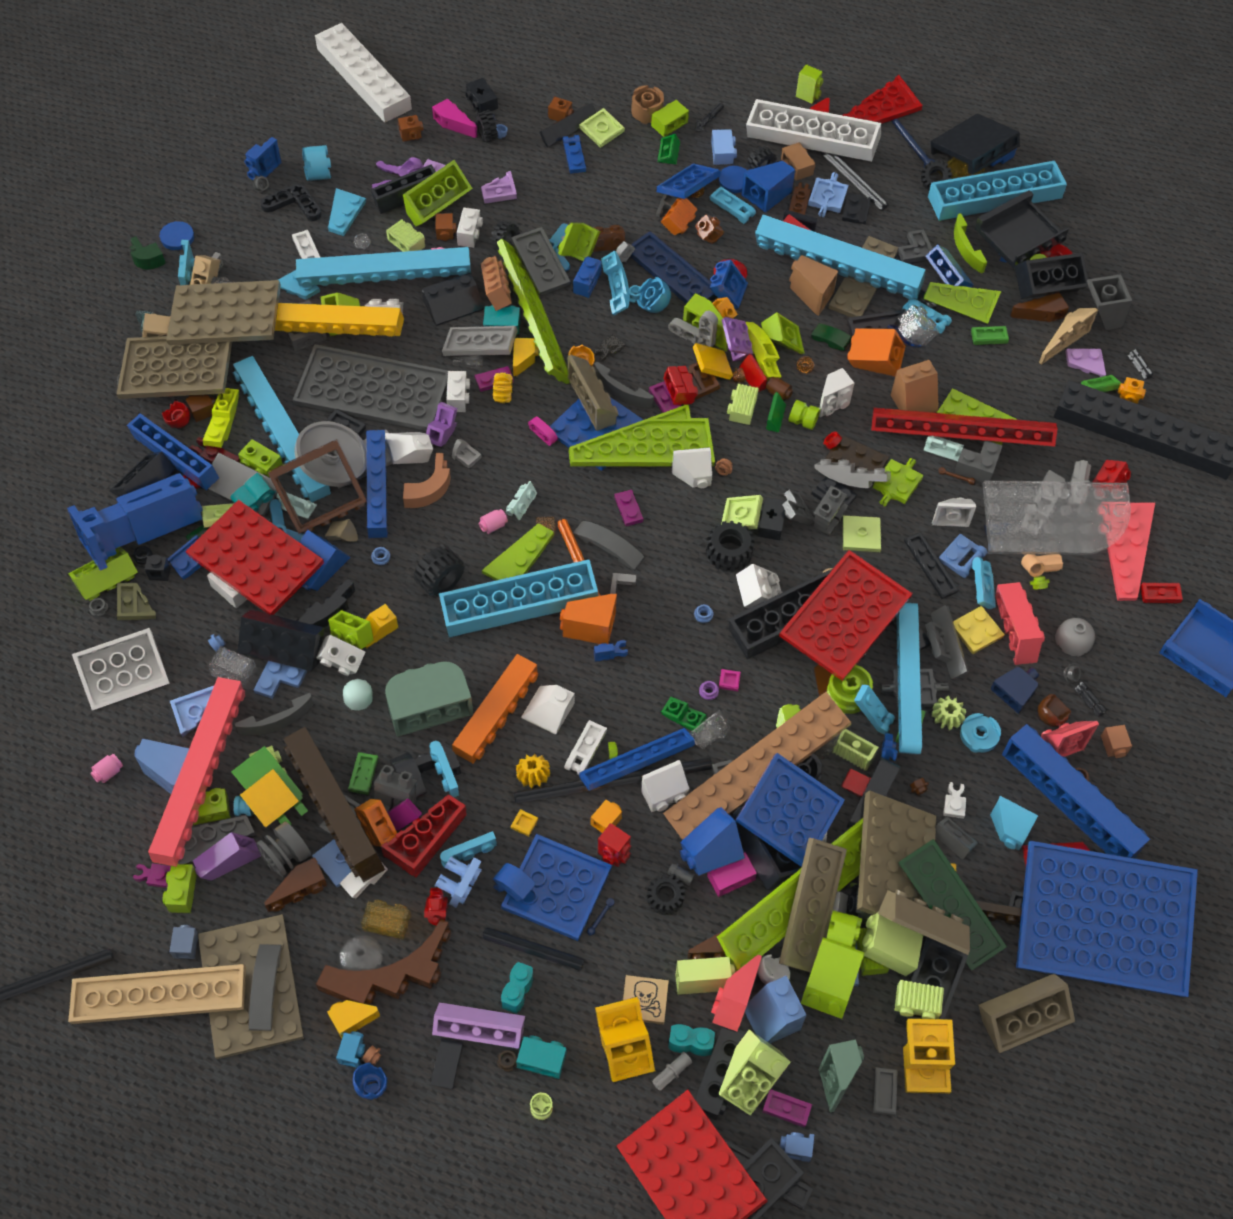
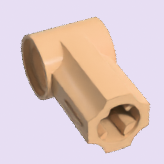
[1021,553,1063,577]

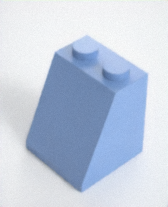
[135,739,189,794]
[745,976,806,1043]

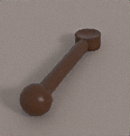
[938,467,975,485]

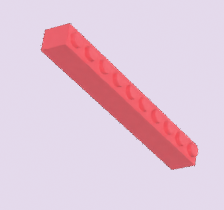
[148,677,245,867]

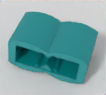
[230,473,276,512]
[501,962,533,1014]
[668,1024,715,1056]

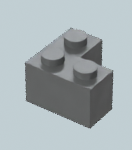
[954,441,1002,485]

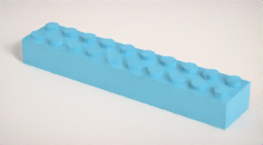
[755,215,925,299]

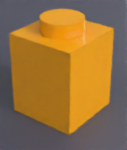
[591,800,622,833]

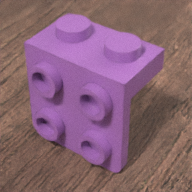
[722,317,753,361]

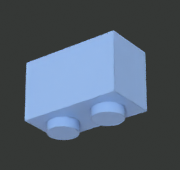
[711,130,737,165]

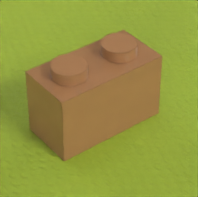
[781,142,815,181]

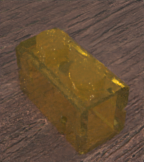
[361,900,411,939]

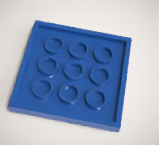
[549,397,643,471]
[735,753,845,867]
[501,834,612,941]

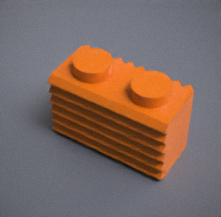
[661,198,698,235]

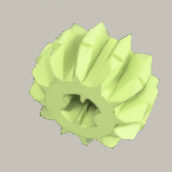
[932,696,966,731]

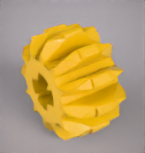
[493,373,513,403]
[516,753,551,789]

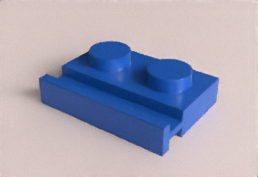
[167,535,201,579]

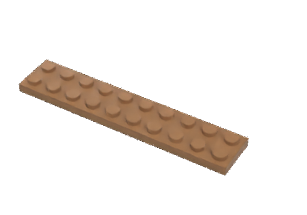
[663,692,852,840]

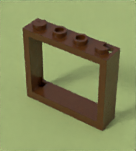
[268,439,367,534]

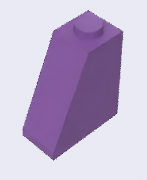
[193,832,261,881]

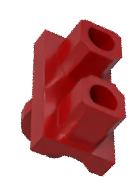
[424,888,448,926]

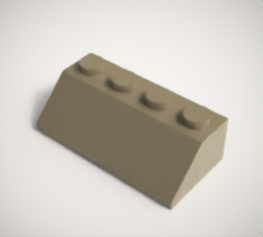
[568,355,618,431]
[878,890,970,955]
[979,974,1075,1053]

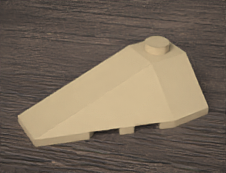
[1039,308,1098,365]

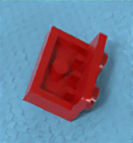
[1091,460,1131,499]

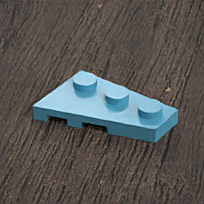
[328,188,366,236]

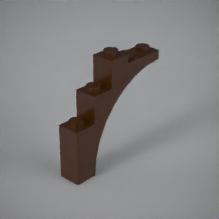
[316,919,451,1005]

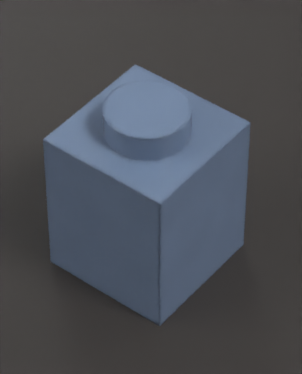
[169,925,198,959]

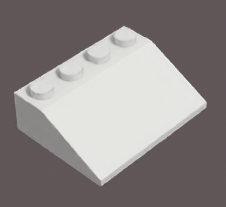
[72,628,169,710]

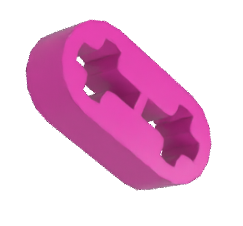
[528,416,558,446]

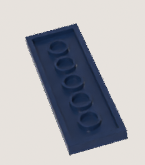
[630,231,716,304]

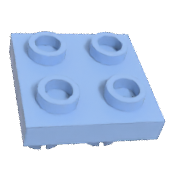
[435,856,482,908]

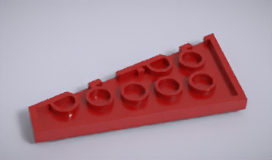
[842,75,923,124]

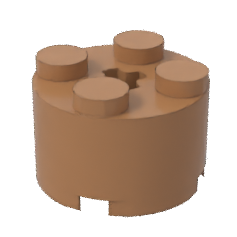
[631,85,664,124]

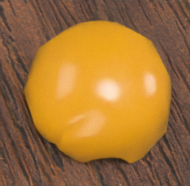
[568,345,595,366]

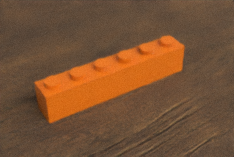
[452,654,538,764]

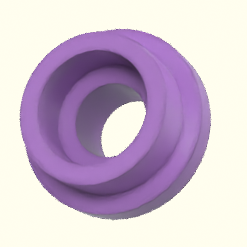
[699,681,719,700]

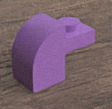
[426,402,458,447]

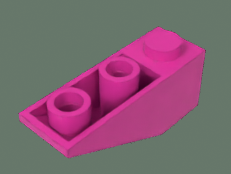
[432,99,478,138]

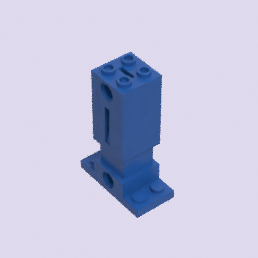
[67,473,203,571]

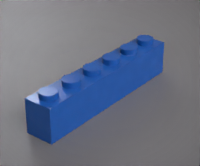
[127,413,219,490]
[366,430,387,538]

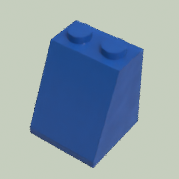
[741,161,795,213]
[299,530,351,591]
[680,807,745,875]

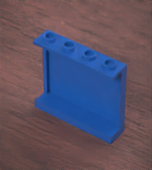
[1159,599,1233,697]

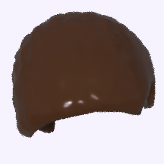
[1037,694,1071,727]

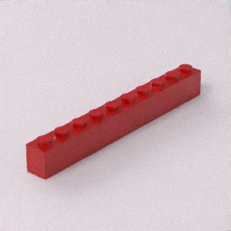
[871,408,1058,447]

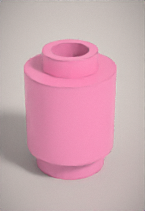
[479,509,508,534]
[90,754,123,783]

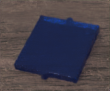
[887,324,921,348]

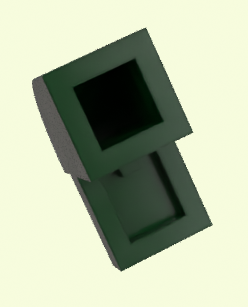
[130,236,166,270]

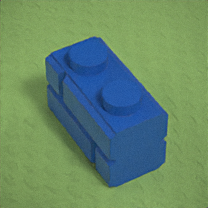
[573,256,602,298]

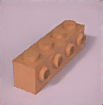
[481,256,511,311]

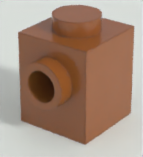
[548,97,574,121]
[436,213,457,241]

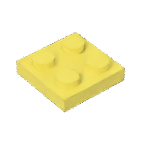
[953,606,1005,654]

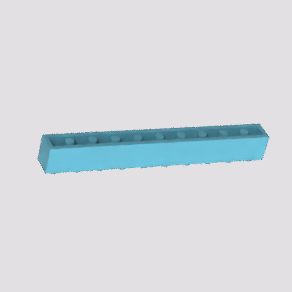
[296,247,471,287]
[232,356,331,502]

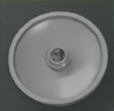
[294,421,367,487]

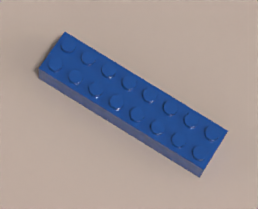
[1002,724,1150,858]

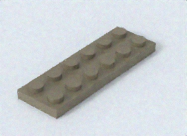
[829,236,898,317]
[779,838,847,973]

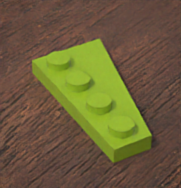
[923,282,1001,324]
[482,523,554,581]

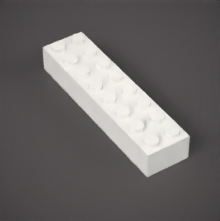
[315,23,412,122]
[746,99,881,162]

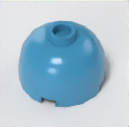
[637,277,671,313]

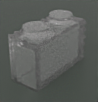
[208,646,257,687]

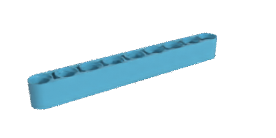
[896,603,922,754]

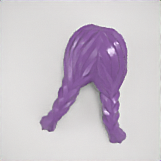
[372,157,424,188]

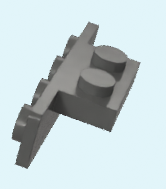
[925,605,969,680]

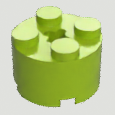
[826,910,862,949]

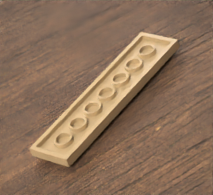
[68,964,246,1024]

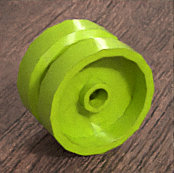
[827,665,873,714]

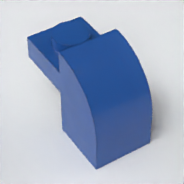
[493,863,536,902]

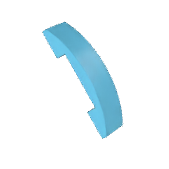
[601,251,630,315]

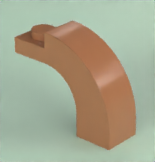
[403,453,451,508]

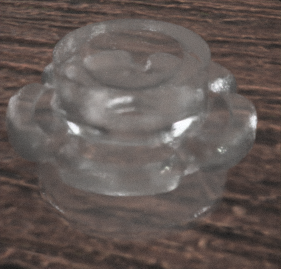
[354,234,370,249]

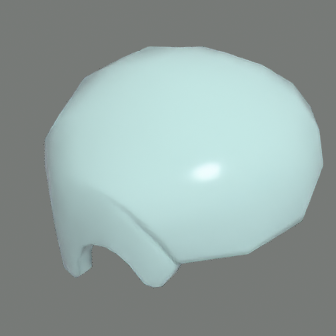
[343,679,373,711]

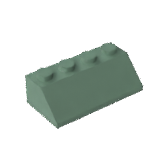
[819,1040,864,1112]

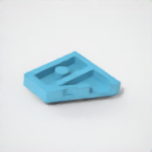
[178,240,195,285]
[278,270,320,300]

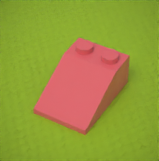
[1041,721,1099,757]
[711,955,762,1032]

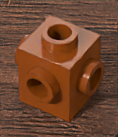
[398,115,424,142]
[695,214,724,244]

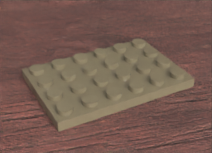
[166,280,281,345]
[116,336,232,399]
[857,791,936,915]
[198,914,304,1060]

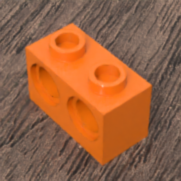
[354,799,397,847]

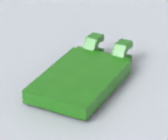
[231,746,308,825]

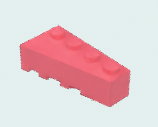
[995,582,1045,665]

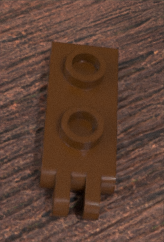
[789,182,811,215]

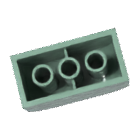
[385,662,474,737]

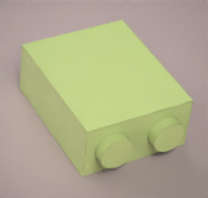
[862,911,923,976]
[675,957,735,995]

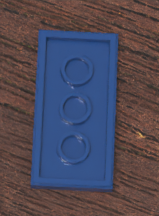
[657,163,721,199]

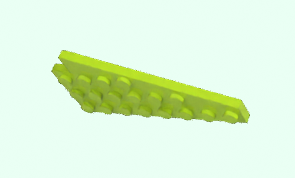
[569,405,715,466]

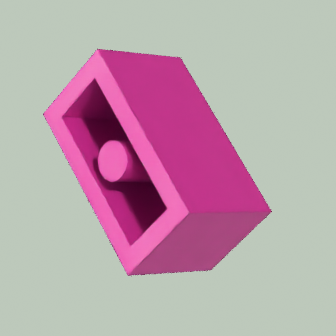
[707,852,757,897]

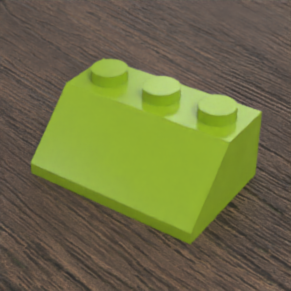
[68,547,138,600]

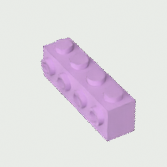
[432,1003,525,1049]

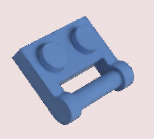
[938,534,987,578]

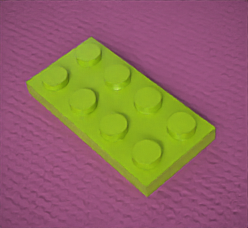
[937,388,1016,445]

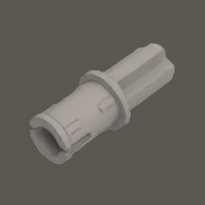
[652,1052,692,1090]

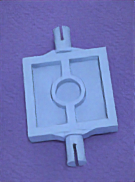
[808,172,848,217]

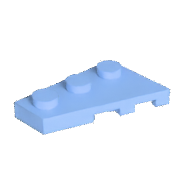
[170,686,214,737]

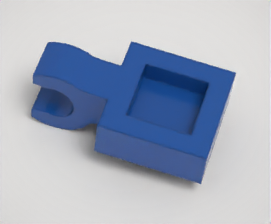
[594,640,628,662]
[881,733,898,761]

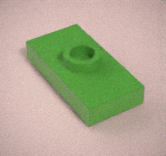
[971,326,1009,345]
[1081,375,1121,392]
[348,752,379,795]

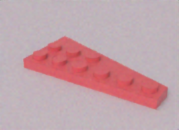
[1099,503,1155,601]

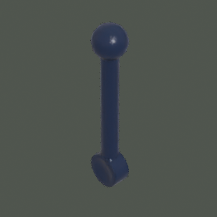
[587,898,614,935]

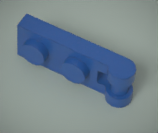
[563,135,586,174]

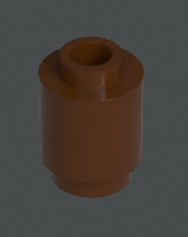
[766,377,793,401]

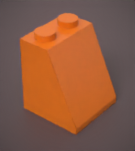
[847,329,906,376]
[560,594,617,644]

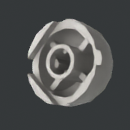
[1055,618,1095,656]

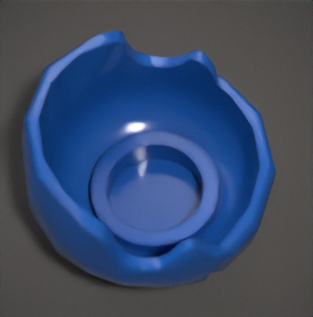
[353,1063,387,1100]

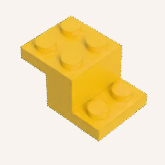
[595,997,655,1082]
[903,1019,955,1094]

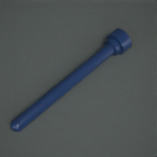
[892,119,937,173]

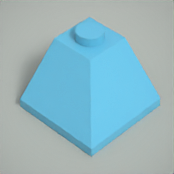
[990,796,1038,850]

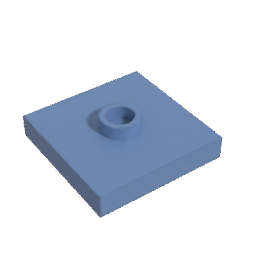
[312,840,352,888]

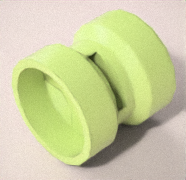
[530,1092,553,1120]

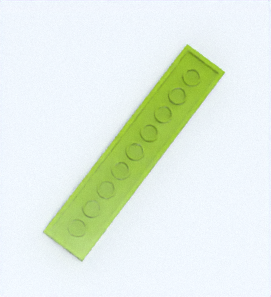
[497,239,570,384]
[717,818,863,973]

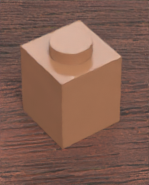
[1101,725,1132,758]

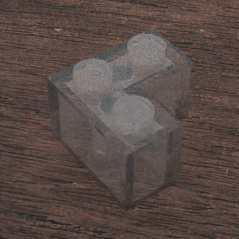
[898,304,939,346]

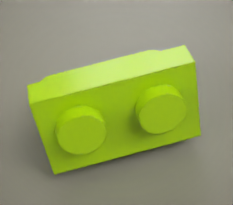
[558,223,601,261]

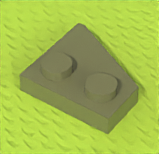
[117,583,156,620]

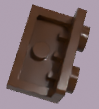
[593,225,625,252]

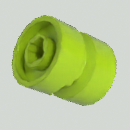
[789,400,821,430]

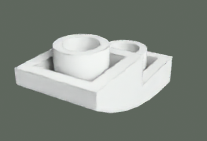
[340,863,388,899]

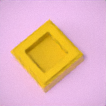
[511,809,538,837]

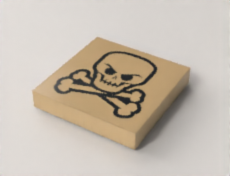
[623,975,669,1024]

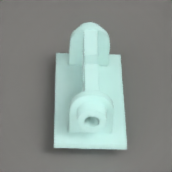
[923,436,964,462]
[506,481,537,520]
[277,493,317,519]

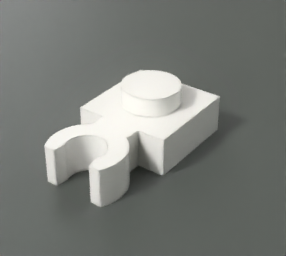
[943,782,966,819]

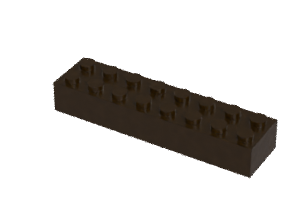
[283,727,386,883]

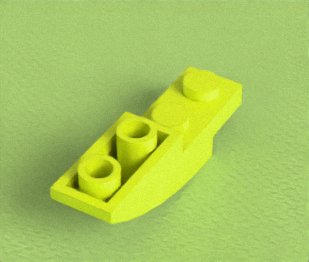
[745,322,781,381]
[203,388,239,448]

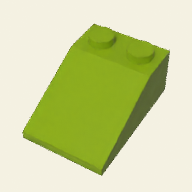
[683,293,728,351]
[801,937,865,1019]

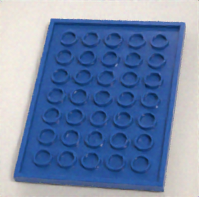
[1016,841,1198,998]

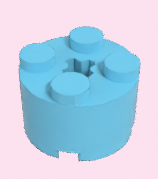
[302,145,331,181]

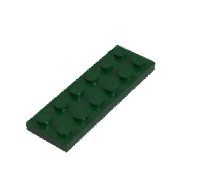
[898,839,1007,971]

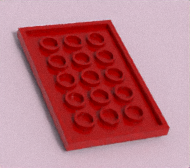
[185,500,324,615]
[779,550,913,681]
[617,1090,768,1219]

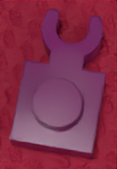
[133,863,171,888]

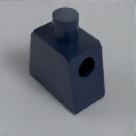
[991,667,1039,714]

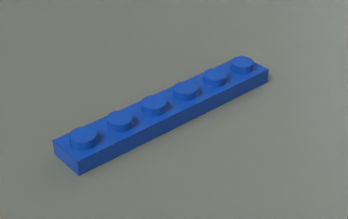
[579,728,695,791]

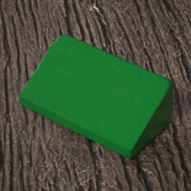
[657,134,680,164]
[766,392,786,432]

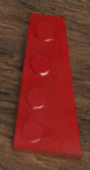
[381,795,467,878]

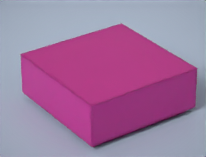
[719,669,741,691]

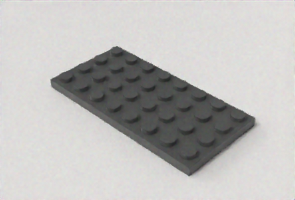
[293,344,448,431]

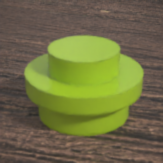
[1030,576,1050,589]

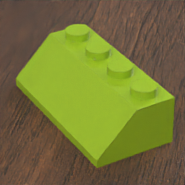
[403,160,473,226]

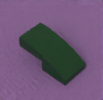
[811,323,852,350]

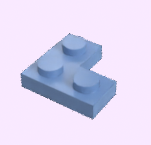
[254,661,307,699]

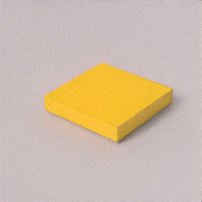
[693,343,733,380]
[240,769,299,828]

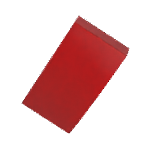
[841,769,871,796]

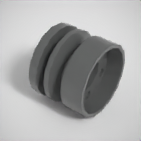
[256,821,311,878]

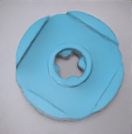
[960,713,1001,753]

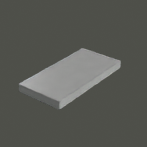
[442,326,518,356]
[208,453,277,517]

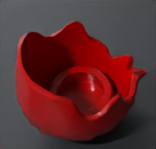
[162,401,190,429]

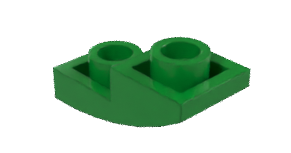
[661,697,707,734]

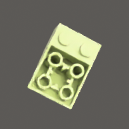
[719,1029,790,1116]

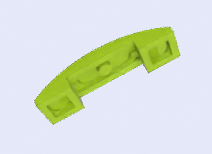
[954,213,987,273]

